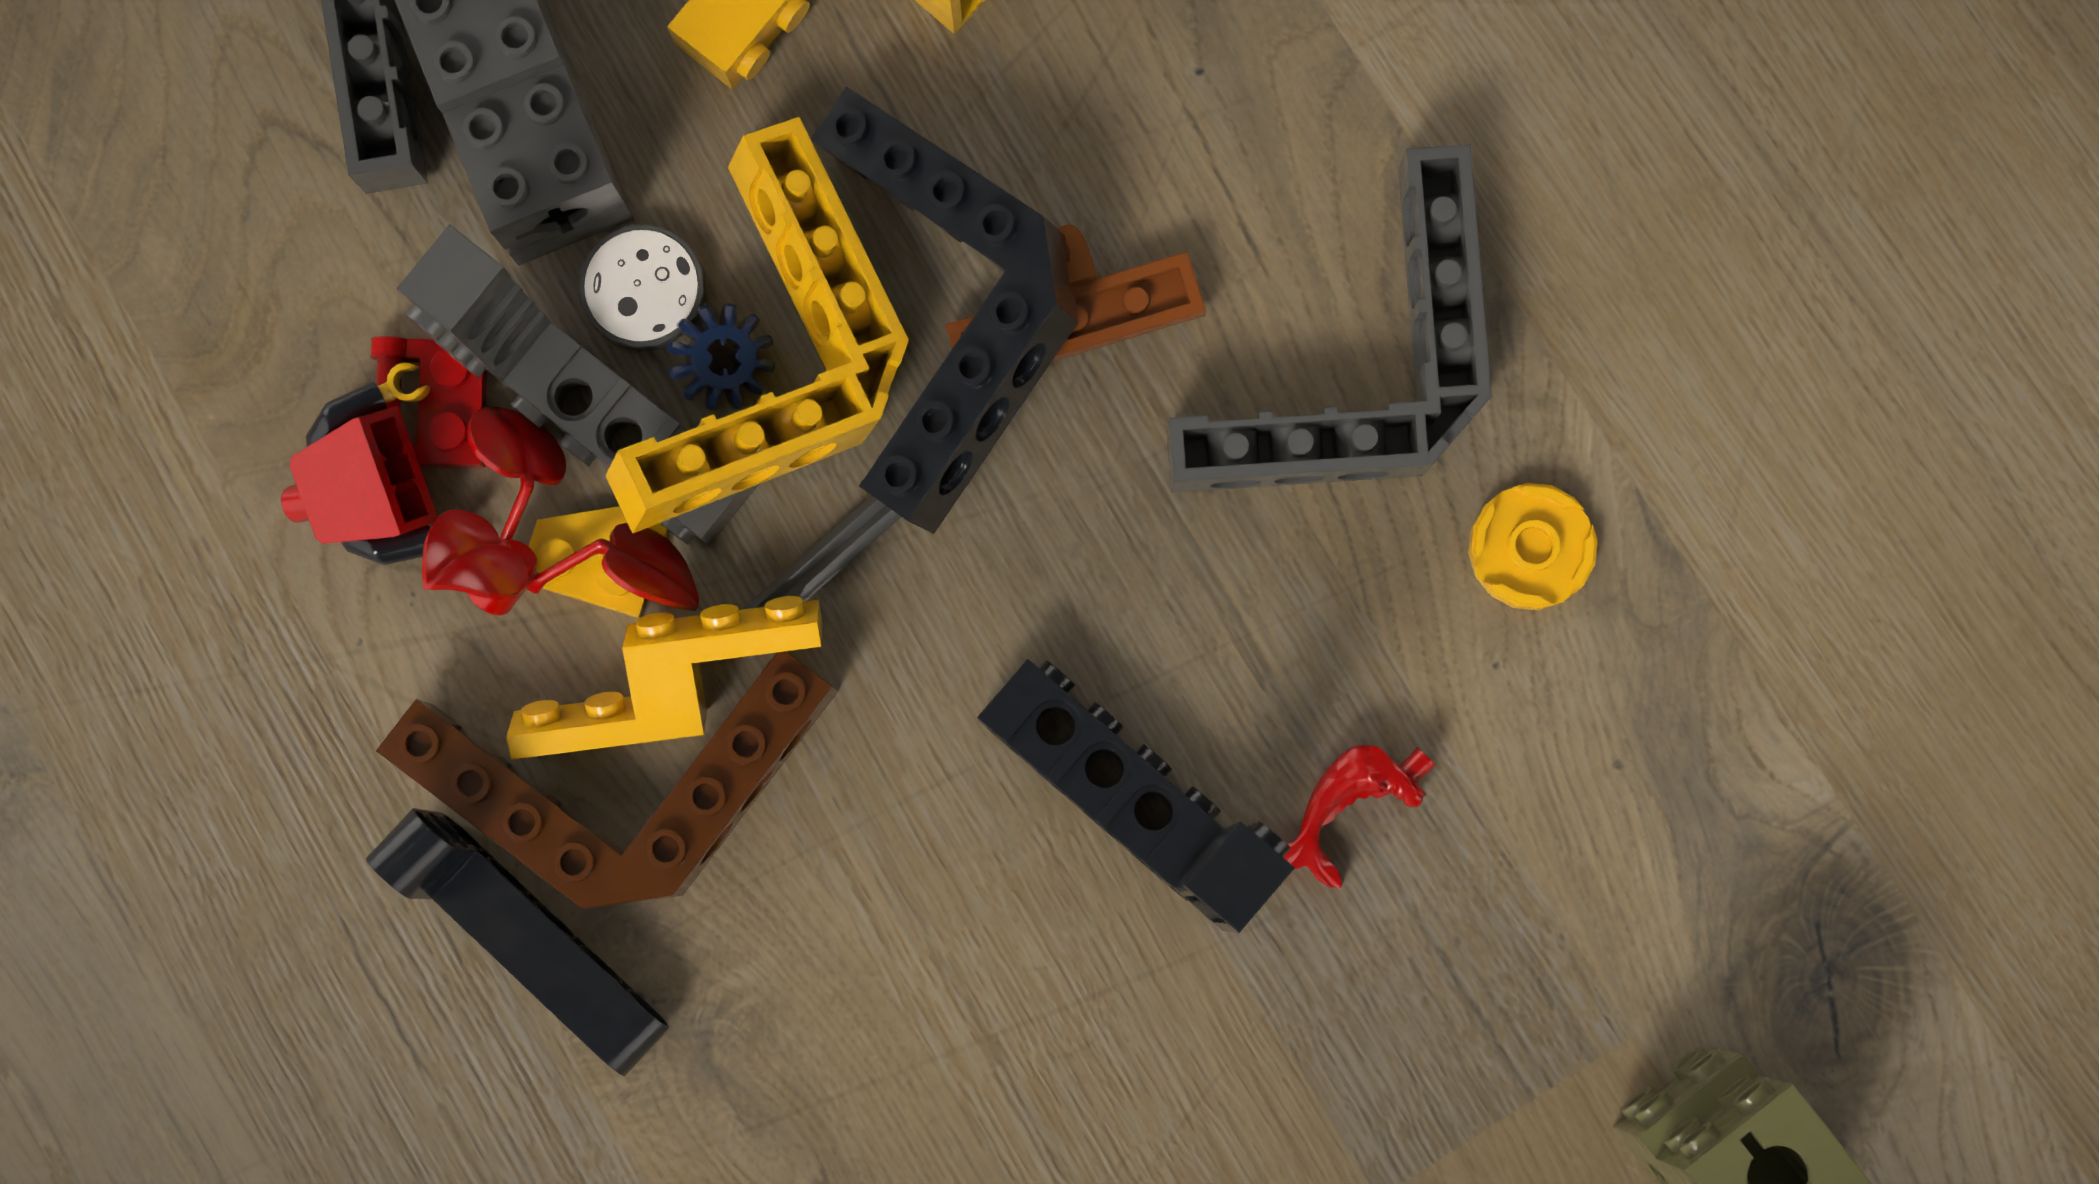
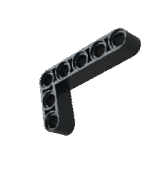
[366,808,669,1076]

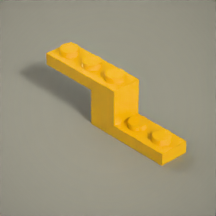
[506,596,822,760]

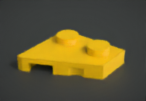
[529,506,669,618]

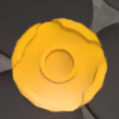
[1468,483,1597,610]

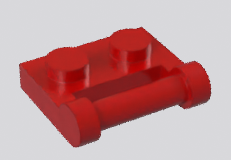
[371,336,487,468]

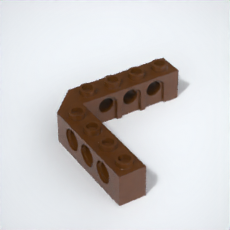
[376,651,838,908]

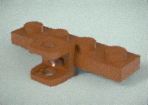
[945,224,1206,362]

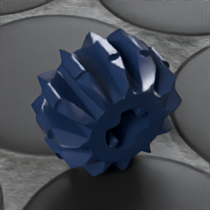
[666,303,775,411]

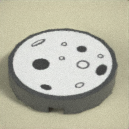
[579,224,706,351]

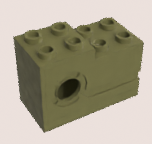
[1613,1047,1872,1184]

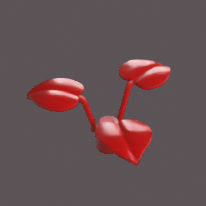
[422,405,699,616]

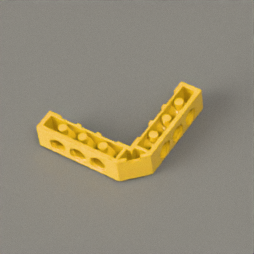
[605,117,909,533]

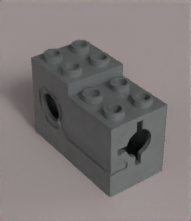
[395,0,634,266]

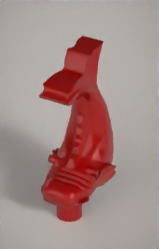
[1283,745,1436,888]

